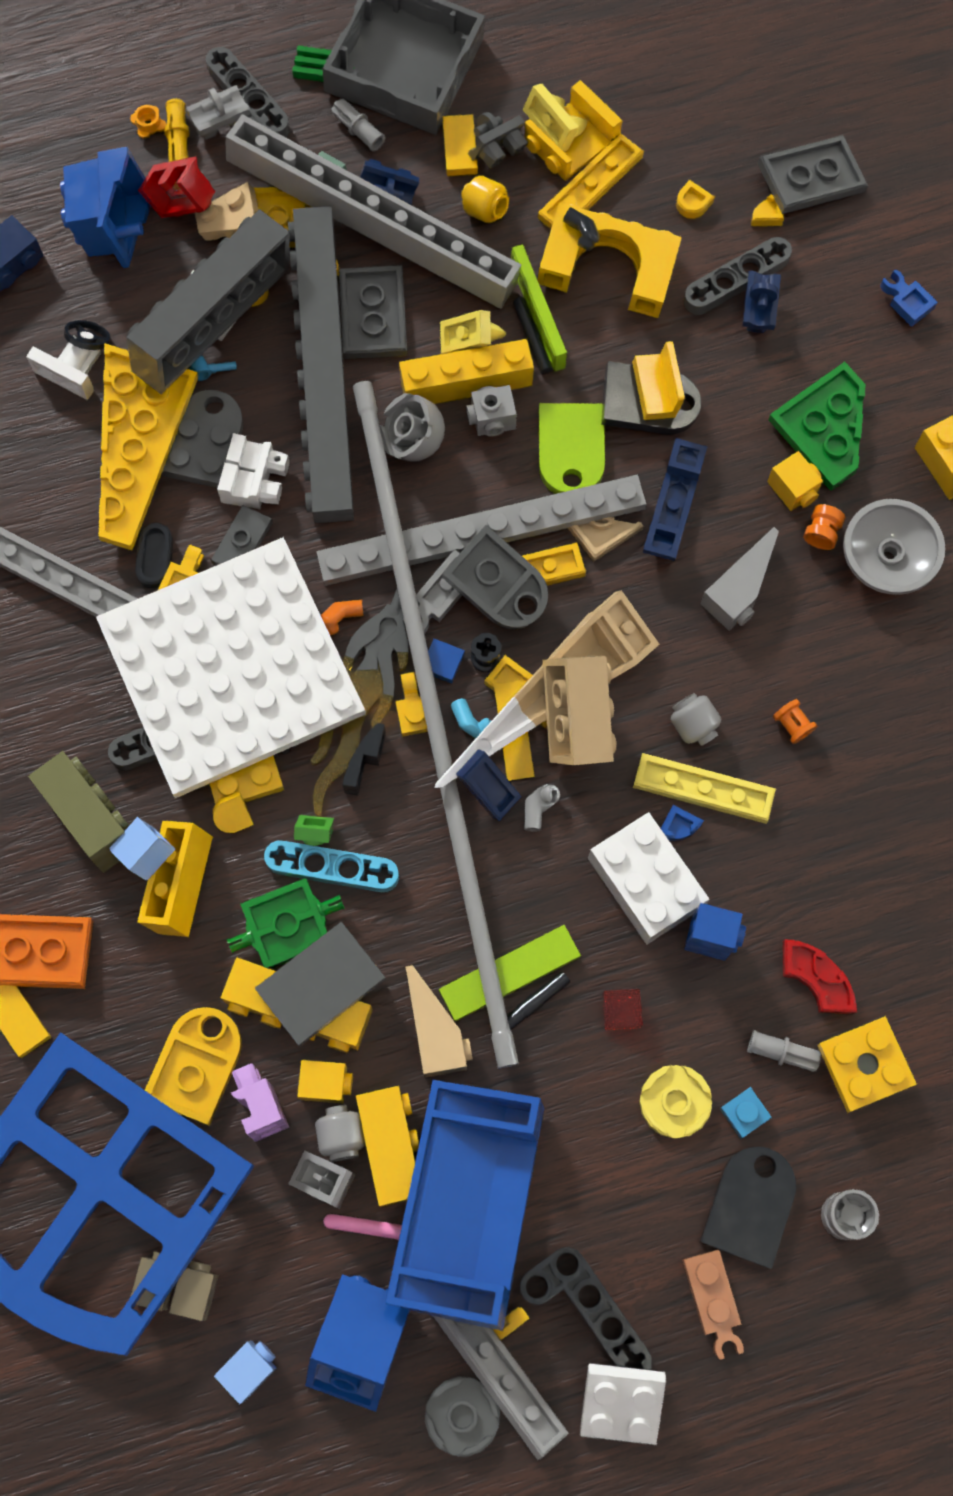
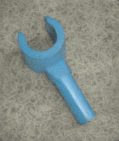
[189,356,237,381]

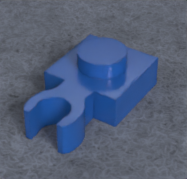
[880,270,938,327]

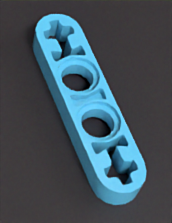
[264,840,399,892]

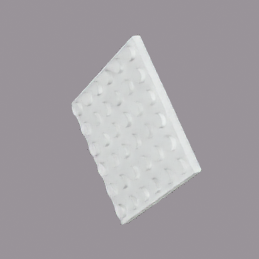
[96,537,366,798]

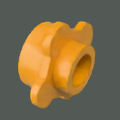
[130,105,166,139]

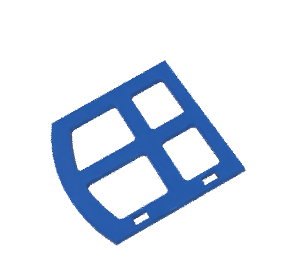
[0,1033,254,1356]

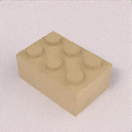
[543,656,616,765]

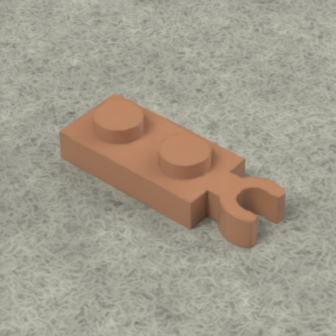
[682,1250,744,1360]

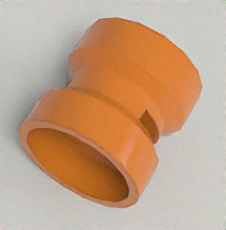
[803,504,846,550]

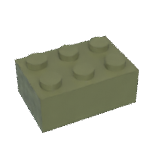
[28,751,129,873]

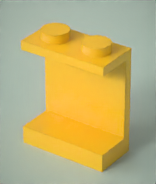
[524,80,622,181]

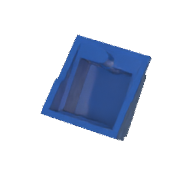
[60,147,150,268]

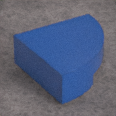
[661,805,704,841]

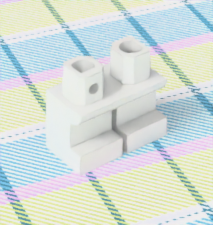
[217,433,290,509]

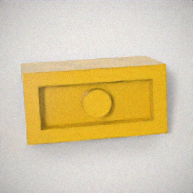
[632,341,685,420]

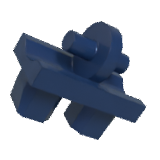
[360,159,419,205]
[742,271,781,333]

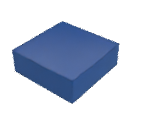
[428,639,465,684]

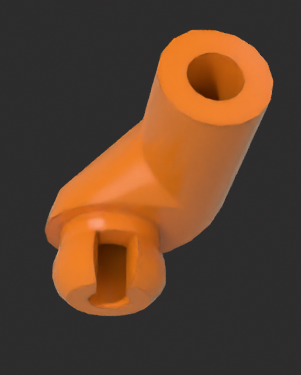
[321,600,364,635]

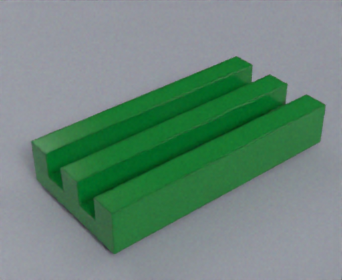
[292,46,355,82]

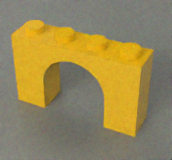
[537,202,682,318]

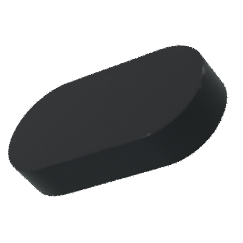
[135,523,173,589]

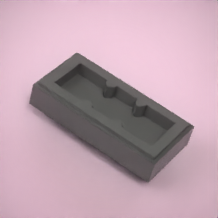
[211,505,273,566]

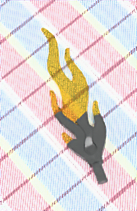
[311,589,409,817]

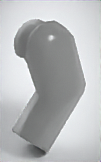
[524,785,561,832]

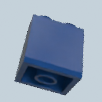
[305,1274,410,1412]

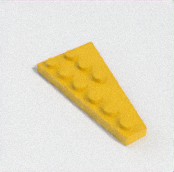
[99,343,198,551]

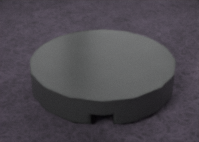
[425,1376,500,1457]

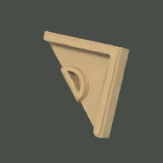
[568,517,644,562]

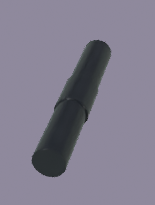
[513,297,553,375]
[490,971,570,1032]

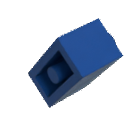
[684,903,746,961]

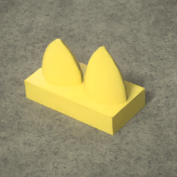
[523,84,587,152]
[440,310,506,354]

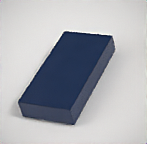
[456,749,522,821]

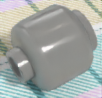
[670,693,722,746]
[315,1105,365,1162]

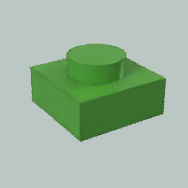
[294,815,334,846]

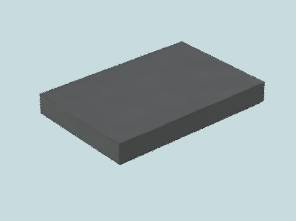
[757,135,868,214]
[339,265,408,359]
[255,921,386,1047]

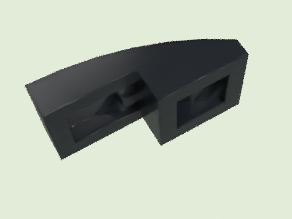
[342,723,386,796]

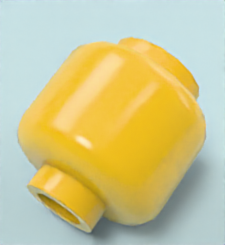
[461,176,509,223]

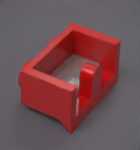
[138,157,216,218]

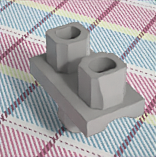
[186,85,251,139]

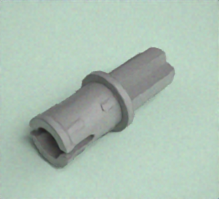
[331,99,385,151]
[747,1030,821,1072]

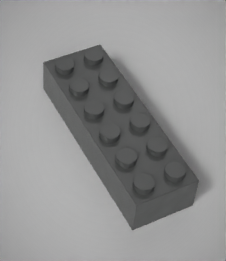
[126,209,290,394]

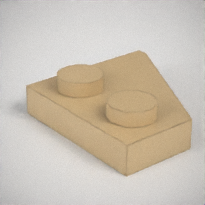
[195,182,258,241]

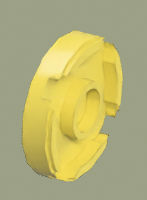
[639,1065,712,1139]

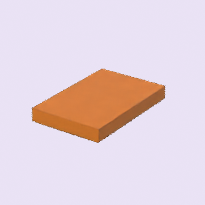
[0,914,94,989]

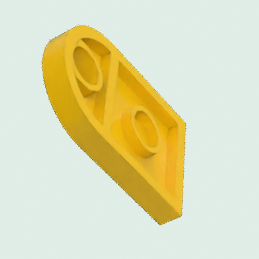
[145,1007,242,1126]

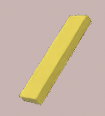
[633,753,776,824]

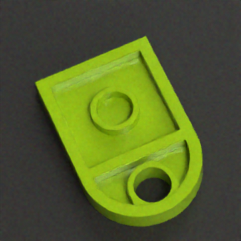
[539,403,605,494]

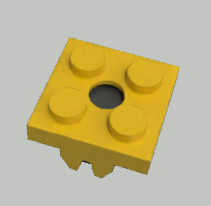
[817,1016,917,1113]

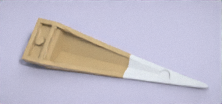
[434,590,659,788]

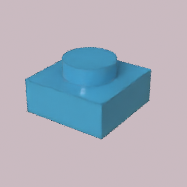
[719,1087,772,1139]

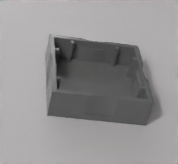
[323,0,485,135]

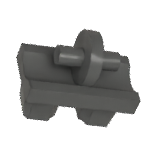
[468,112,528,169]

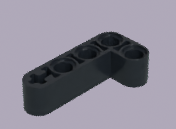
[519,1247,652,1370]

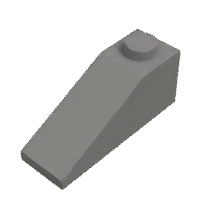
[701,527,779,631]

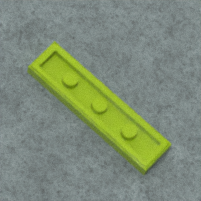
[511,244,567,371]
[439,925,581,1022]

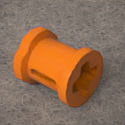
[772,699,818,744]

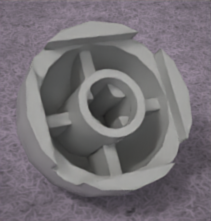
[380,393,445,461]

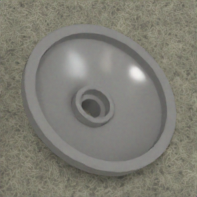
[843,499,945,595]

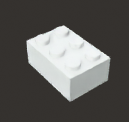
[588,812,709,945]

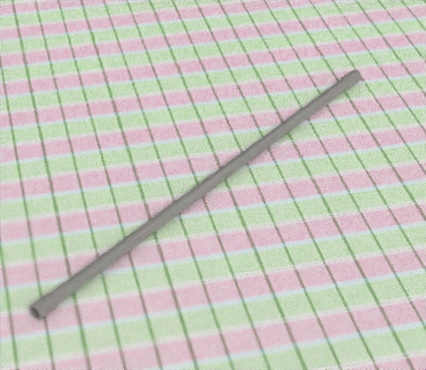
[353,381,519,1069]

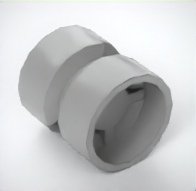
[821,1189,879,1241]

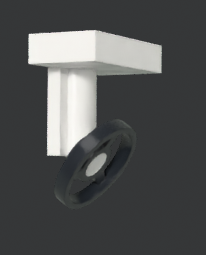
[26,320,110,400]

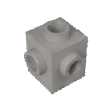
[466,385,517,436]

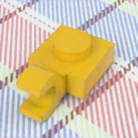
[158,545,204,590]
[395,672,428,737]

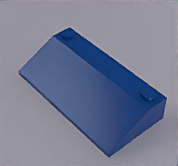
[386,1080,544,1331]

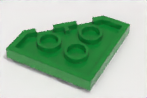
[768,362,866,491]

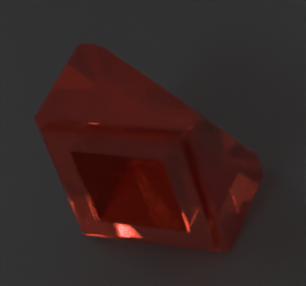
[602,989,643,1030]

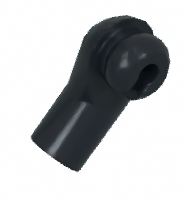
[563,207,600,251]

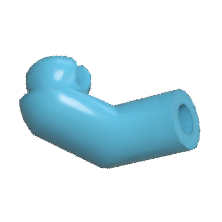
[451,699,491,739]

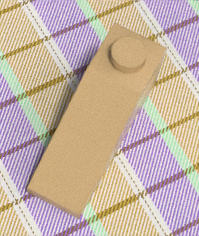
[406,965,473,1078]

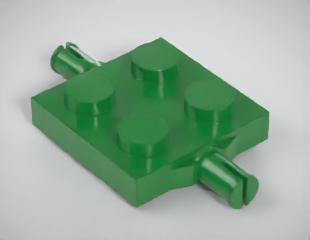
[227,878,345,969]

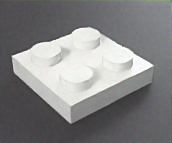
[580,1364,666,1445]

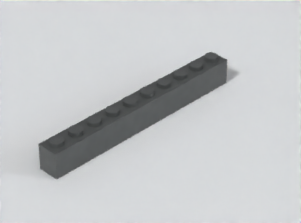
[288,206,354,523]

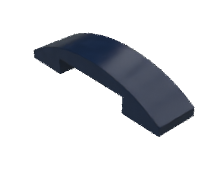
[643,438,707,561]

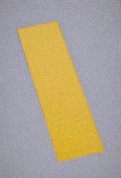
[494,680,534,781]

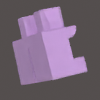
[231,1063,289,1142]

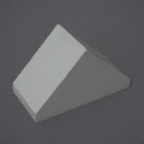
[288,1150,355,1209]

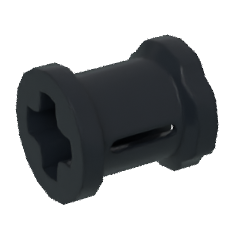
[471,633,501,672]

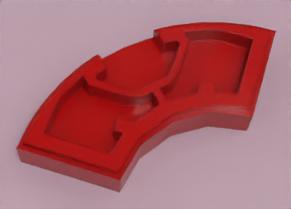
[783,939,857,1014]

